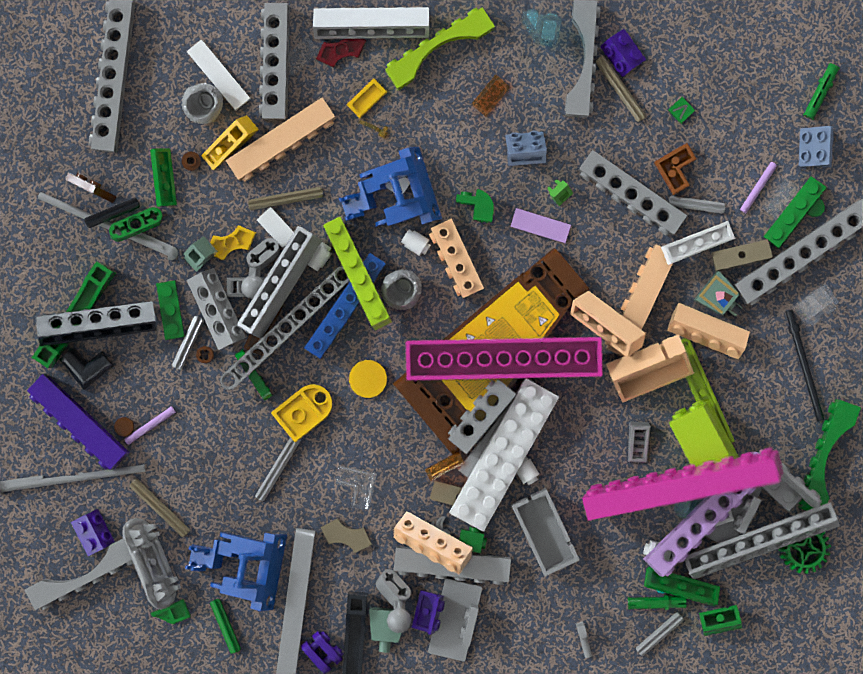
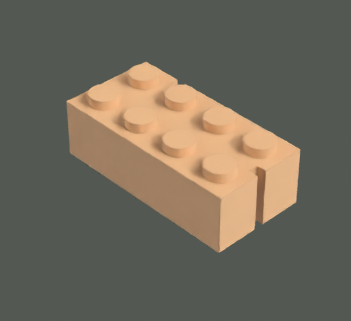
[606,335,694,403]

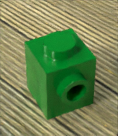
[459,526,487,553]

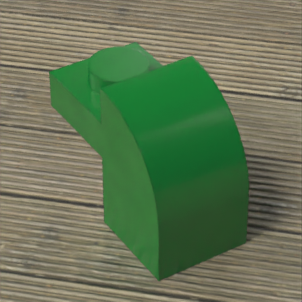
[456,189,494,223]

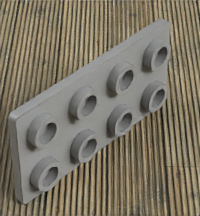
[759,449,821,512]
[705,486,762,543]
[428,578,482,661]

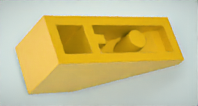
[201,115,259,170]

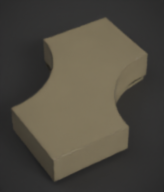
[321,519,372,553]

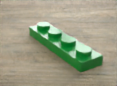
[764,176,827,249]
[644,567,720,606]

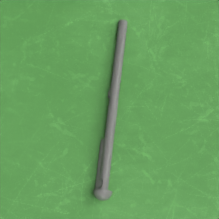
[38,192,178,261]
[0,464,146,496]

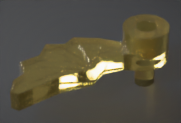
[358,120,388,139]

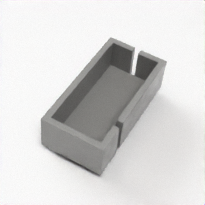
[511,488,579,576]

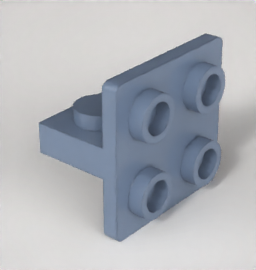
[799,126,833,168]
[505,131,547,166]

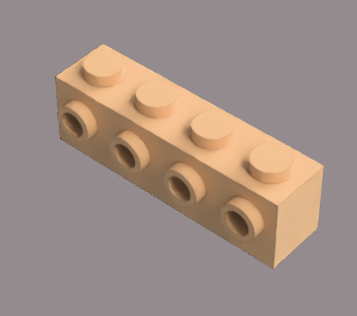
[429,219,484,298]
[570,291,646,357]
[667,303,750,359]
[394,511,473,575]

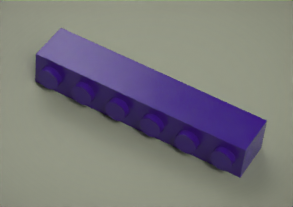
[27,374,130,470]

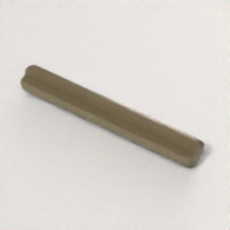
[596,56,646,122]
[248,187,323,210]
[129,479,190,537]

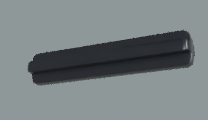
[84,198,140,228]

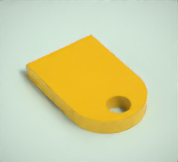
[271,384,332,443]

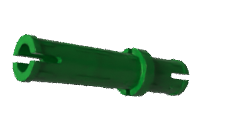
[803,63,840,120]
[628,595,686,610]

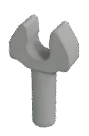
[575,621,592,658]

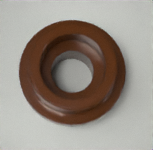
[182,152,201,171]

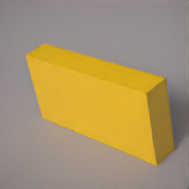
[347,78,387,119]

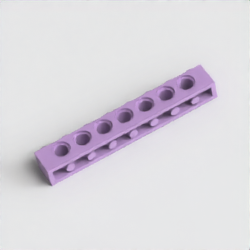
[643,452,758,577]

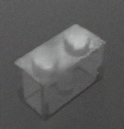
[792,284,839,326]

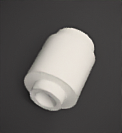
[401,229,431,256]
[308,242,332,271]
[517,456,539,485]

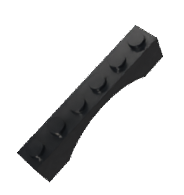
[342,591,368,674]

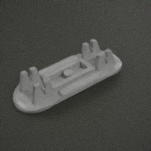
[122,518,181,610]

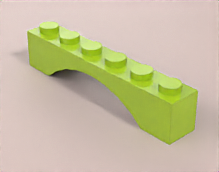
[385,7,495,91]
[323,217,392,331]

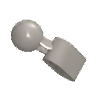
[241,238,280,299]
[376,569,411,633]

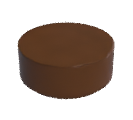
[114,417,134,436]

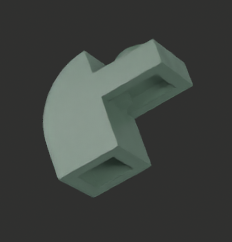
[184,236,218,272]

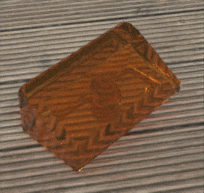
[471,74,510,117]
[425,452,465,481]

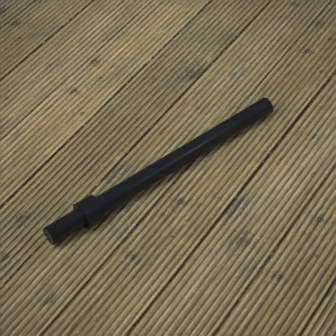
[785,309,825,422]

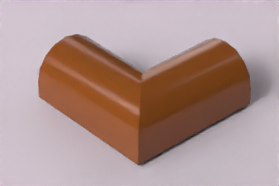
[654,143,697,195]

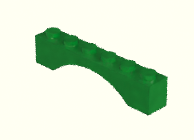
[31,261,116,368]
[798,399,861,511]

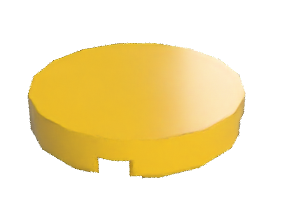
[349,360,387,398]

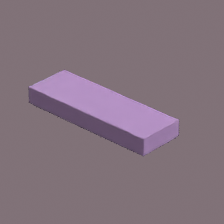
[510,208,571,243]

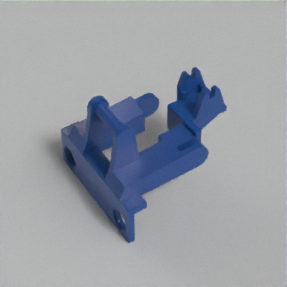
[339,147,442,227]
[185,532,287,611]

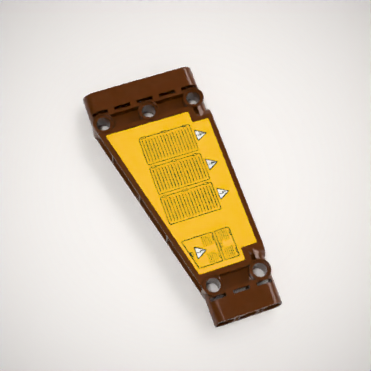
[393,248,590,455]

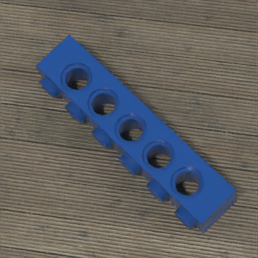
[304,253,386,359]

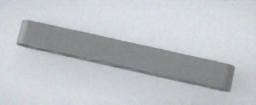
[220,266,349,390]
[276,528,316,674]

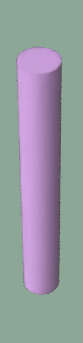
[740,162,777,214]
[124,406,176,445]

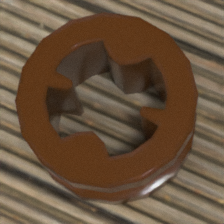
[196,346,214,363]

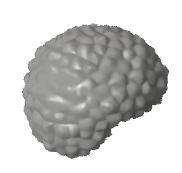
[182,83,223,124]
[381,269,422,310]

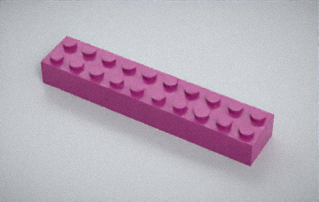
[406,337,602,380]
[582,448,784,520]

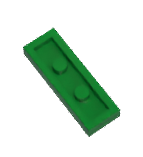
[150,148,177,207]
[156,280,185,340]

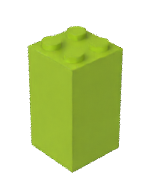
[669,399,739,467]

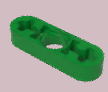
[109,207,163,242]
[235,349,273,401]

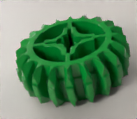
[778,532,831,574]

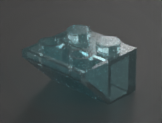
[521,9,562,48]

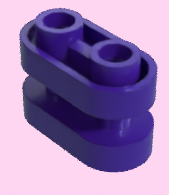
[301,630,344,674]

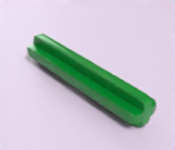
[210,599,241,654]

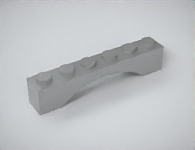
[565,0,600,118]
[25,538,133,611]

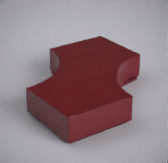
[316,38,366,68]

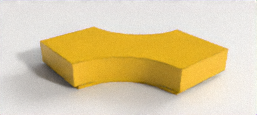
[210,225,256,260]

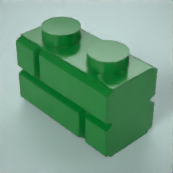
[699,605,742,636]

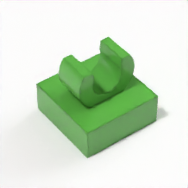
[547,180,573,206]

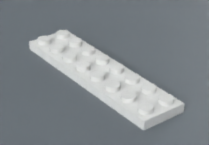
[449,378,559,532]

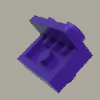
[600,29,646,77]
[71,509,115,556]
[412,590,445,635]

